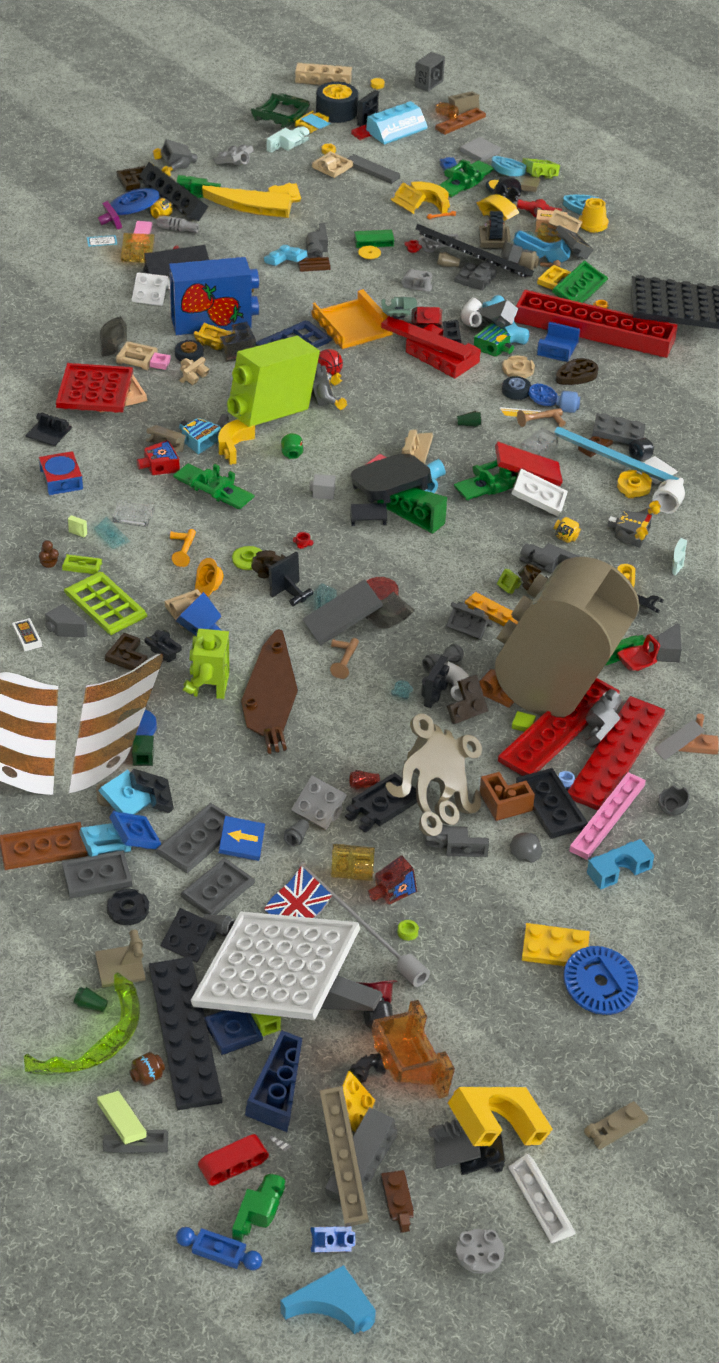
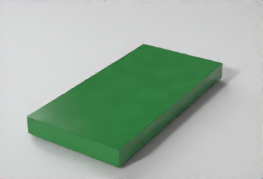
[552,260,609,303]

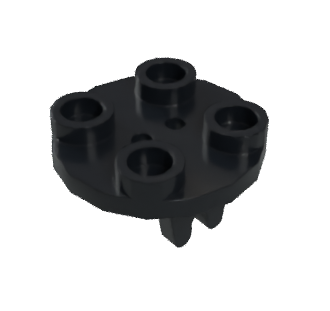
[493,177,522,203]

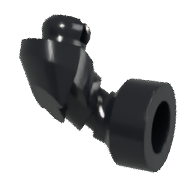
[349,1050,390,1083]

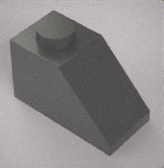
[45,604,88,637]
[653,624,682,663]

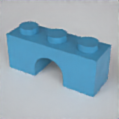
[587,839,654,890]

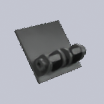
[428,1119,481,1169]

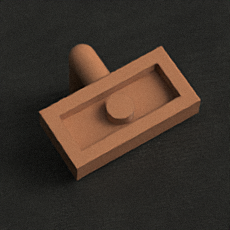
[679,714,719,755]

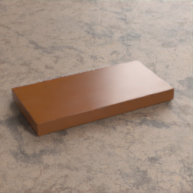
[0,822,88,870]

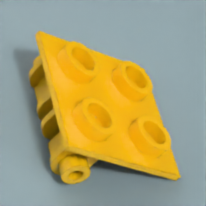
[342,1071,375,1132]

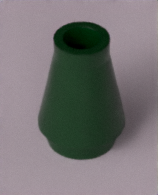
[457,411,482,427]
[74,987,108,1013]

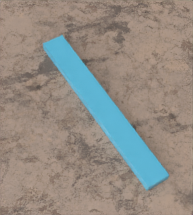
[554,427,679,482]

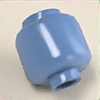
[556,391,580,413]

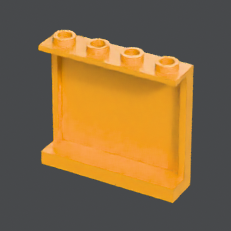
[311,289,393,349]

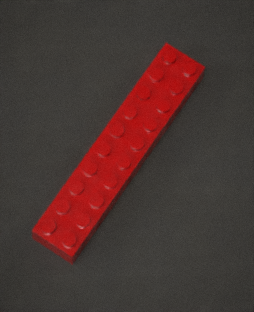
[514,290,678,358]

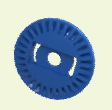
[110,188,159,215]
[563,946,638,1015]

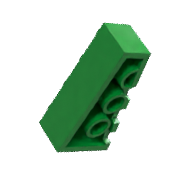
[377,487,447,534]

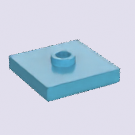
[98,770,151,815]

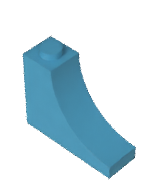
[280,1265,376,1334]

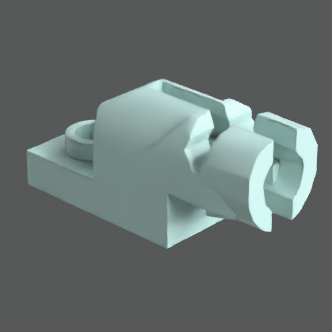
[267,126,309,153]

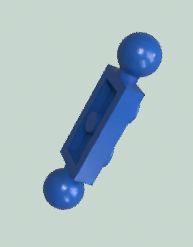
[176,1227,262,1271]

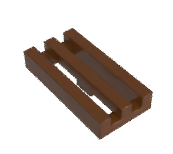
[298,257,331,272]

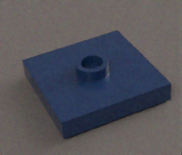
[204,1010,263,1056]

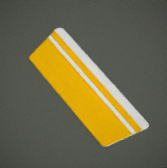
[500,407,541,417]

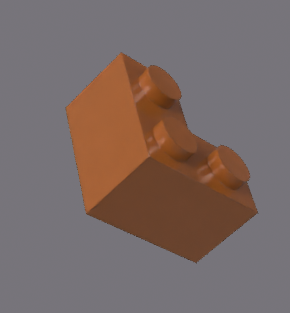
[480,772,535,821]

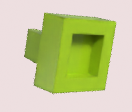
[497,569,522,594]

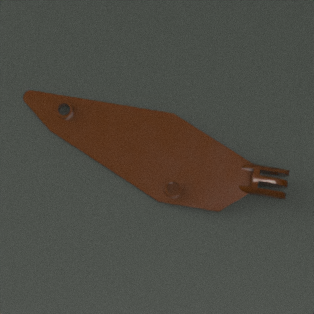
[241,629,298,754]

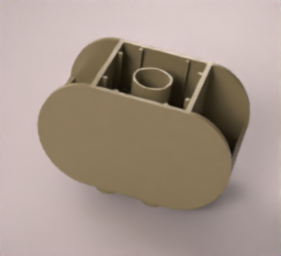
[495,557,639,717]

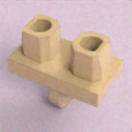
[179,357,209,385]

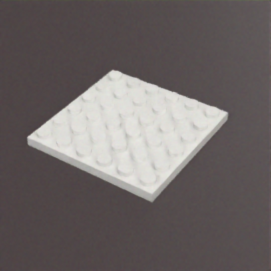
[191,911,360,1020]

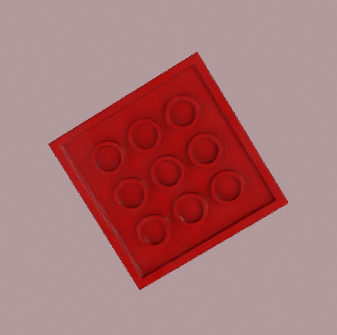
[56,363,133,413]

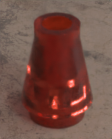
[349,770,380,790]

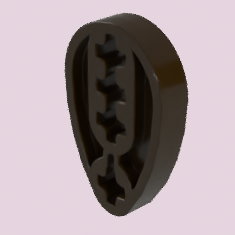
[556,358,599,385]

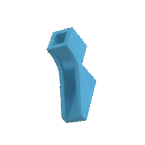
[513,231,571,263]

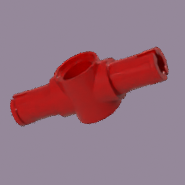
[517,199,562,218]

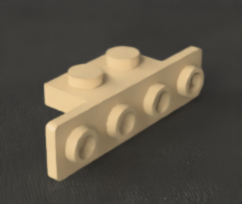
[402,430,433,464]

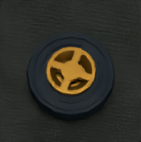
[175,340,204,362]

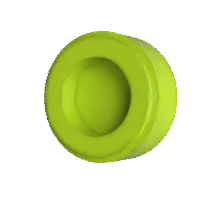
[397,920,419,941]

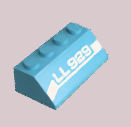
[366,101,427,144]

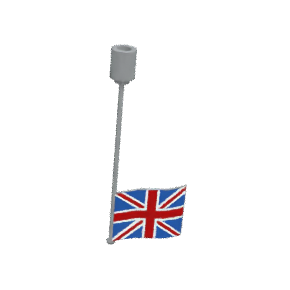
[264,862,430,987]

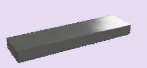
[347,154,400,184]

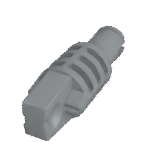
[157,216,199,233]

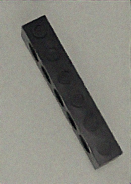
[139,162,209,221]

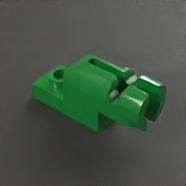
[177,175,221,198]
[232,1174,286,1242]

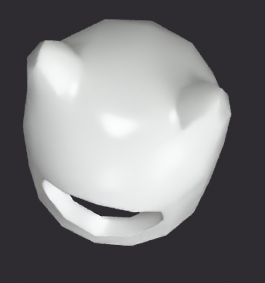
[652,478,685,514]

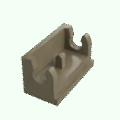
[448,91,480,115]
[146,425,186,452]

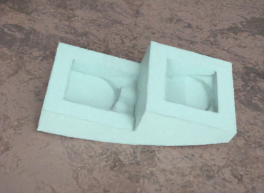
[672,538,687,575]

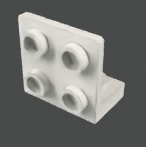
[132,273,170,306]

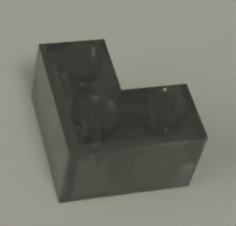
[220,321,256,362]

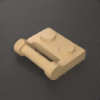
[116,341,157,370]

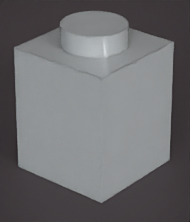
[310,474,336,500]

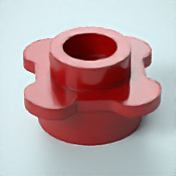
[404,240,422,253]
[293,532,314,549]

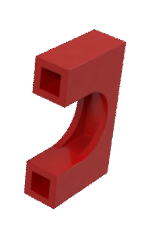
[406,323,481,379]

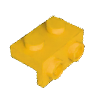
[267,183,301,203]
[193,323,233,351]

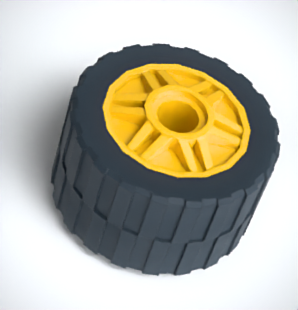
[316,81,358,123]

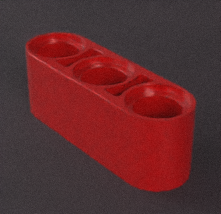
[198,1134,269,1186]

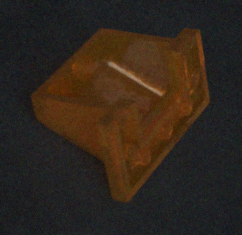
[372,1000,455,1099]

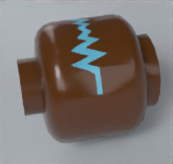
[129,1052,165,1086]

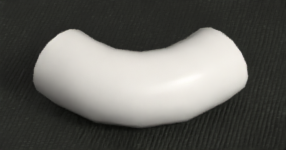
[461,297,483,327]
[446,661,469,701]

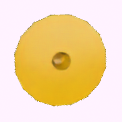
[358,246,381,259]

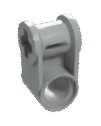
[402,269,432,292]

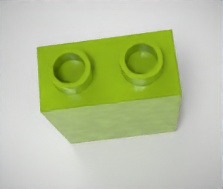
[227,336,320,427]

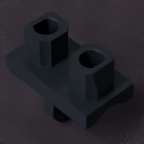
[144,630,182,662]

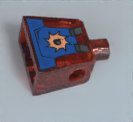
[368,855,417,904]

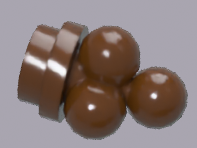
[39,540,59,568]

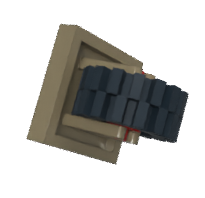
[479,211,511,248]

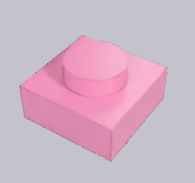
[150,353,170,370]

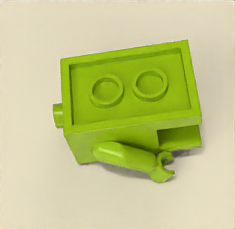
[182,628,230,699]

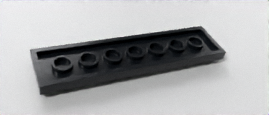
[415,224,534,278]
[149,957,222,1111]

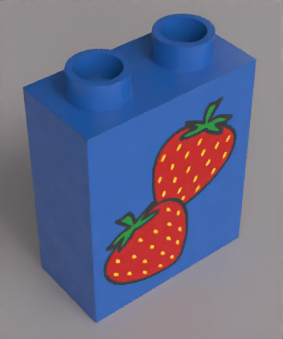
[169,257,259,335]

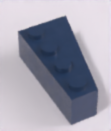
[245,1030,302,1132]

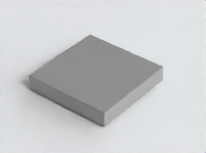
[460,137,501,162]

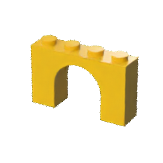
[448,1087,553,1146]

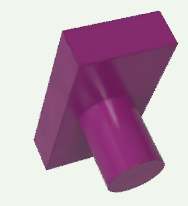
[98,201,123,230]

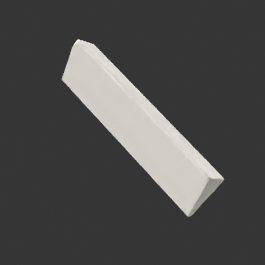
[508,1154,576,1243]

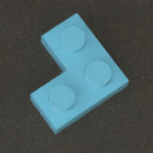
[264,245,307,266]

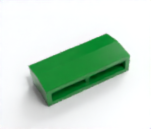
[354,230,394,248]

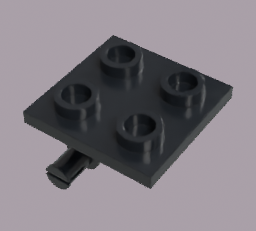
[269,552,314,606]

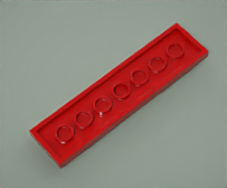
[498,678,620,776]
[568,696,666,811]

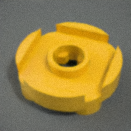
[617,470,652,498]

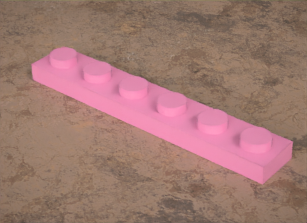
[569,772,646,860]

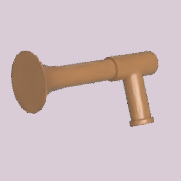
[517,408,566,427]
[330,638,359,679]

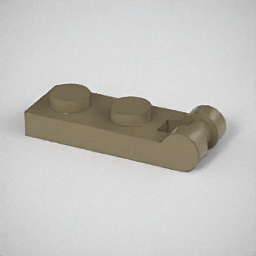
[584,1101,648,1150]

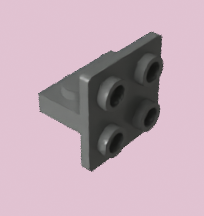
[446,601,492,640]

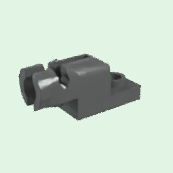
[306,223,328,258]
[519,543,580,573]
[585,689,622,747]
[425,825,489,857]

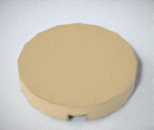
[502,355,535,378]

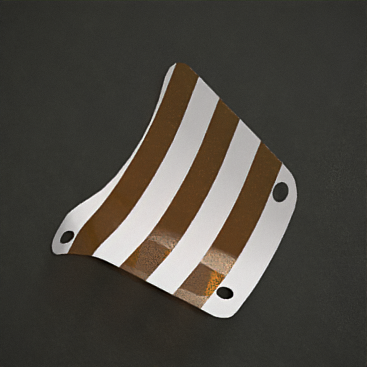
[0,654,163,795]

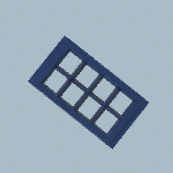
[252,320,332,348]

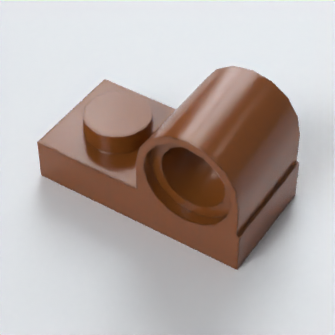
[479,669,514,708]

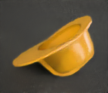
[195,558,224,597]

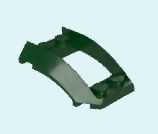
[251,93,310,128]

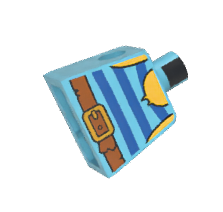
[179,418,221,454]

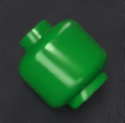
[281,433,304,459]

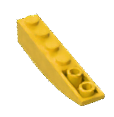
[202,186,292,218]

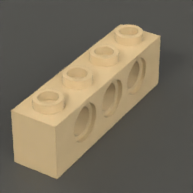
[295,63,352,85]

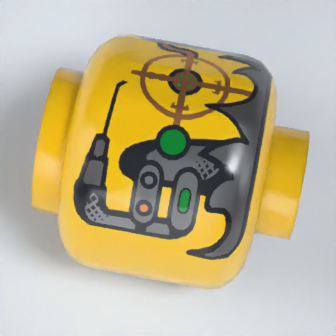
[150,198,173,219]
[553,517,581,543]

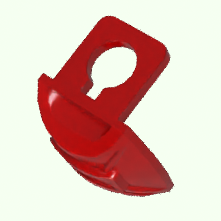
[617,634,660,671]

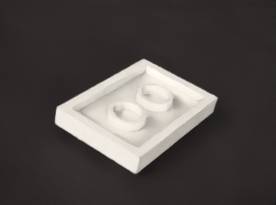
[511,469,568,517]

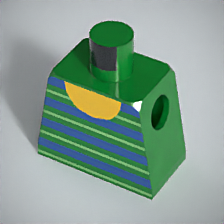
[474,323,514,357]

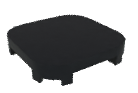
[351,454,432,504]

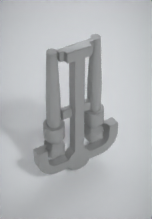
[419,234,461,253]

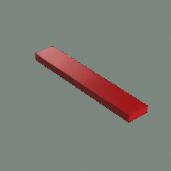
[381,316,472,360]

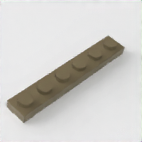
[320,1086,369,1227]

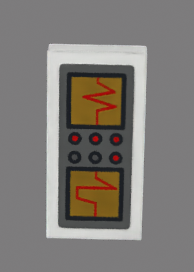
[12,618,42,651]

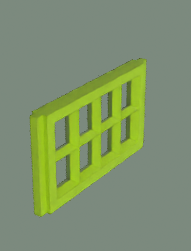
[64,571,148,635]

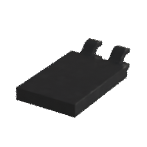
[345,772,417,833]

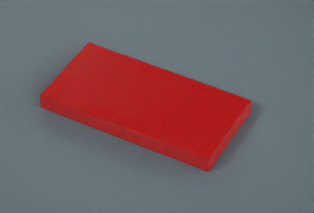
[495,441,563,486]

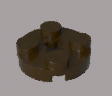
[251,550,286,579]
[518,564,548,591]

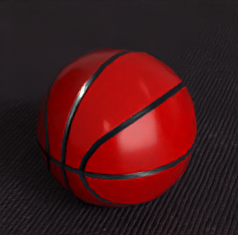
[318,349,343,376]

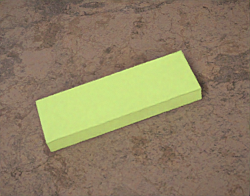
[97,1091,146,1144]

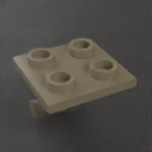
[95,930,145,988]

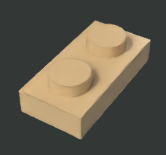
[548,209,582,233]

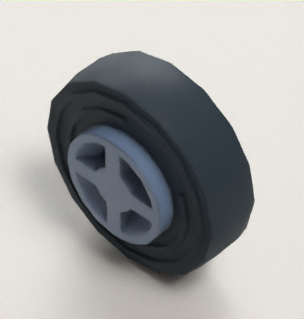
[502,376,531,400]

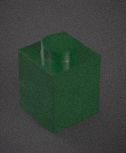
[132,735,154,766]

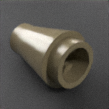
[437,252,460,267]

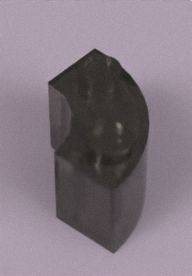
[100,316,127,357]
[365,592,415,628]

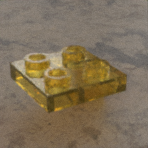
[121,233,155,263]
[331,844,375,881]

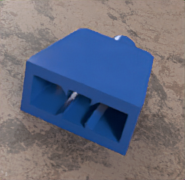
[176,592,222,636]

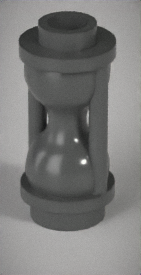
[422,643,464,673]

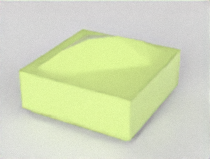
[68,515,87,537]

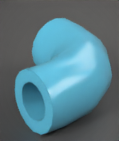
[424,459,446,493]

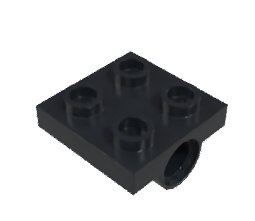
[357,90,379,127]
[421,655,450,708]

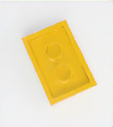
[522,923,590,969]

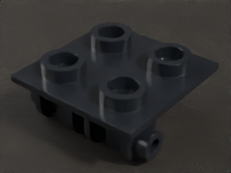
[25,412,72,446]
[160,908,217,963]
[460,1121,506,1175]

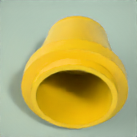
[579,198,608,232]

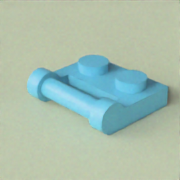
[79,823,131,857]

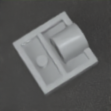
[213,144,254,166]
[291,776,347,830]

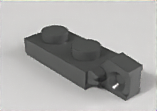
[103,1130,168,1153]

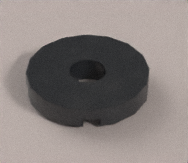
[107,889,149,925]

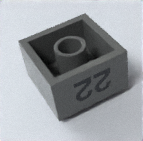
[414,52,445,92]

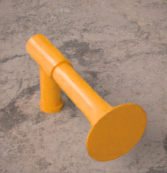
[170,529,196,567]

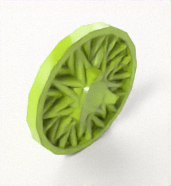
[232,546,262,570]

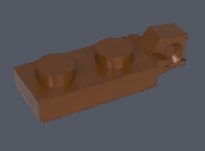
[381,1170,414,1233]

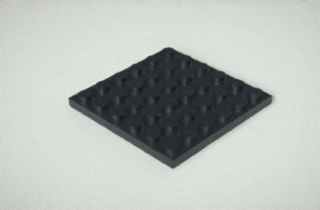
[631,275,719,329]

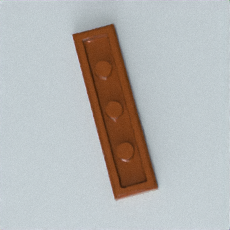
[435,108,486,135]

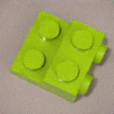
[522,158,560,179]

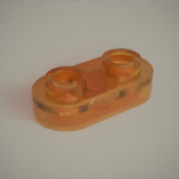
[435,102,459,119]

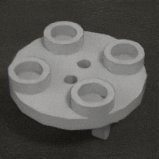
[456,1229,504,1274]

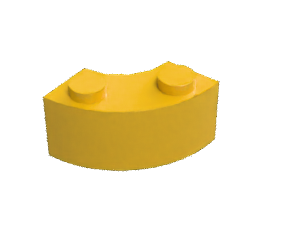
[476,194,519,221]

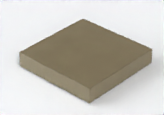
[511,175,541,192]

